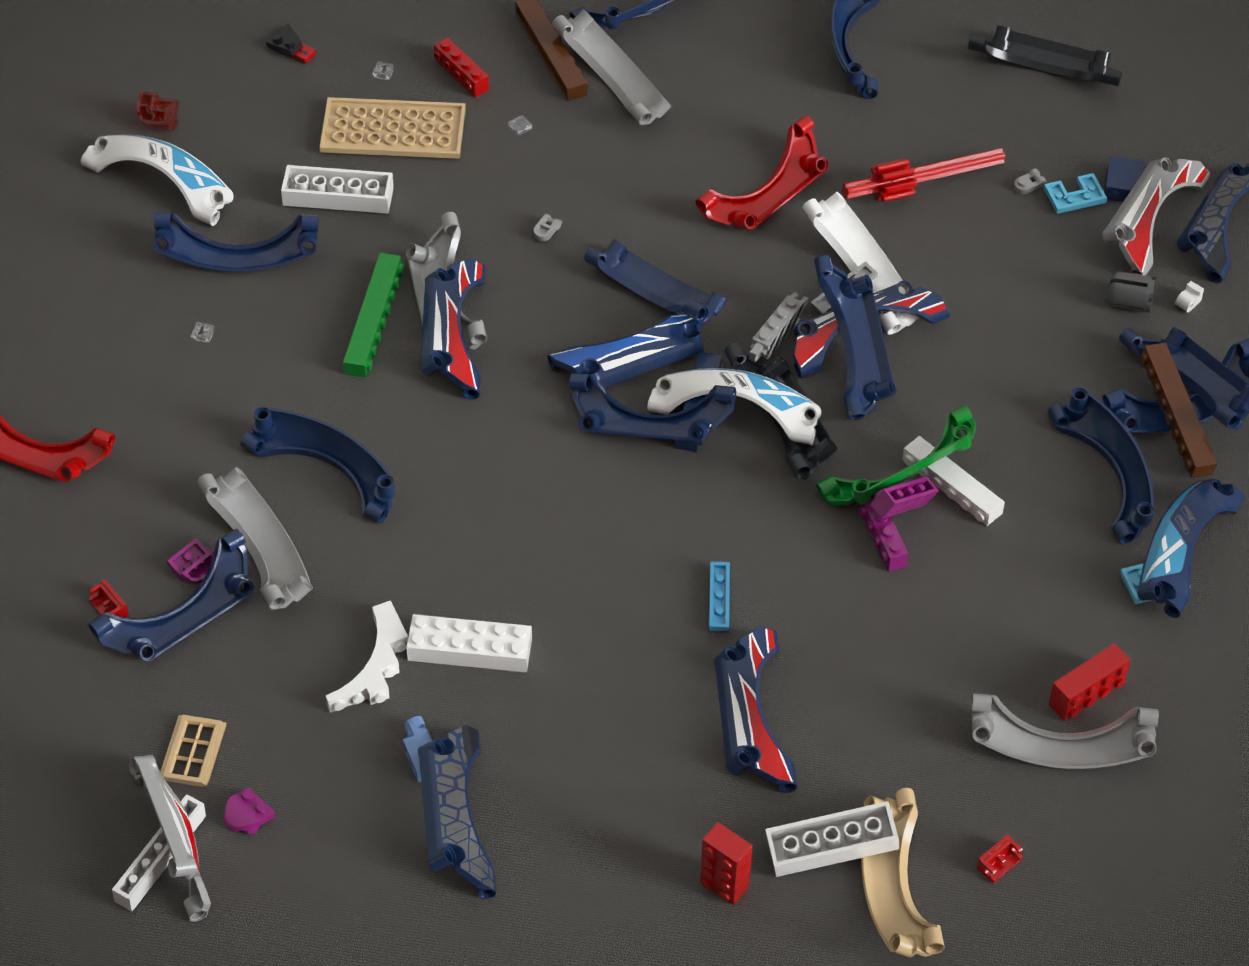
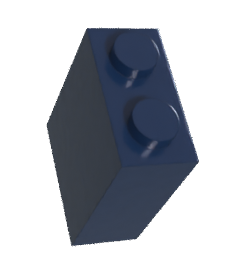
[1105,156,1145,202]

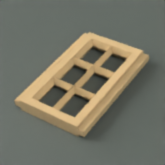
[160,715,226,787]

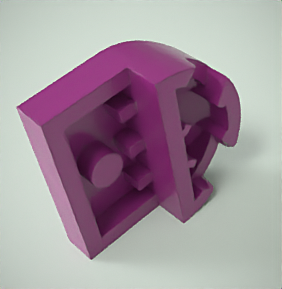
[166,538,214,583]
[224,787,276,834]

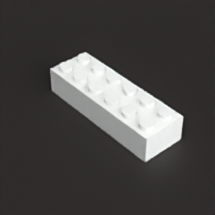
[281,165,394,214]
[407,614,532,672]
[765,801,899,877]

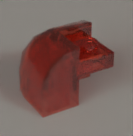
[136,92,179,131]

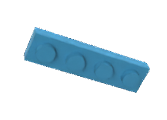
[709,562,730,631]

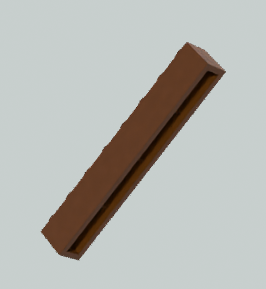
[515,0,589,101]
[1140,343,1217,478]

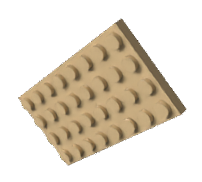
[320,97,466,159]

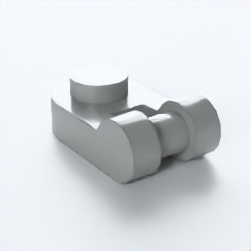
[1014,169,1047,194]
[534,214,562,241]

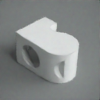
[1175,281,1204,313]

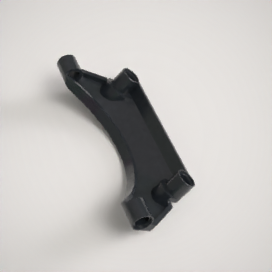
[968,25,1122,87]
[724,343,838,480]

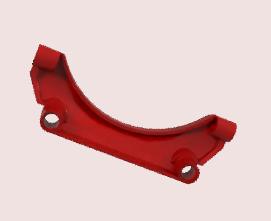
[695,115,828,230]
[0,415,115,482]

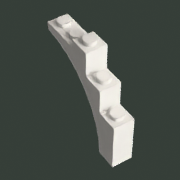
[326,600,408,713]

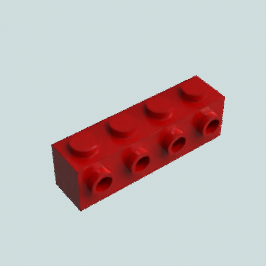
[433,37,489,98]

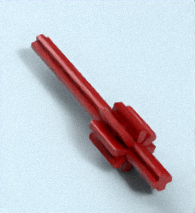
[842,148,1006,202]

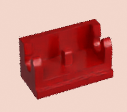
[88,579,129,618]
[977,834,1023,884]

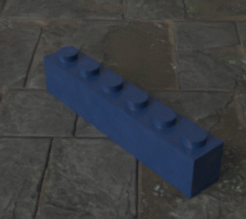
[675,351,725,453]

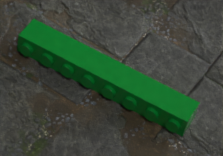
[343,253,404,378]

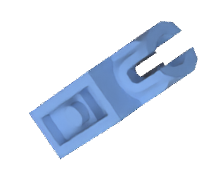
[403,716,432,783]

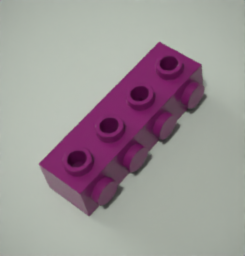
[871,477,939,519]
[859,495,909,572]

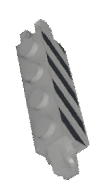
[749,292,809,362]

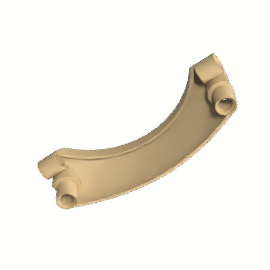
[861,788,945,958]

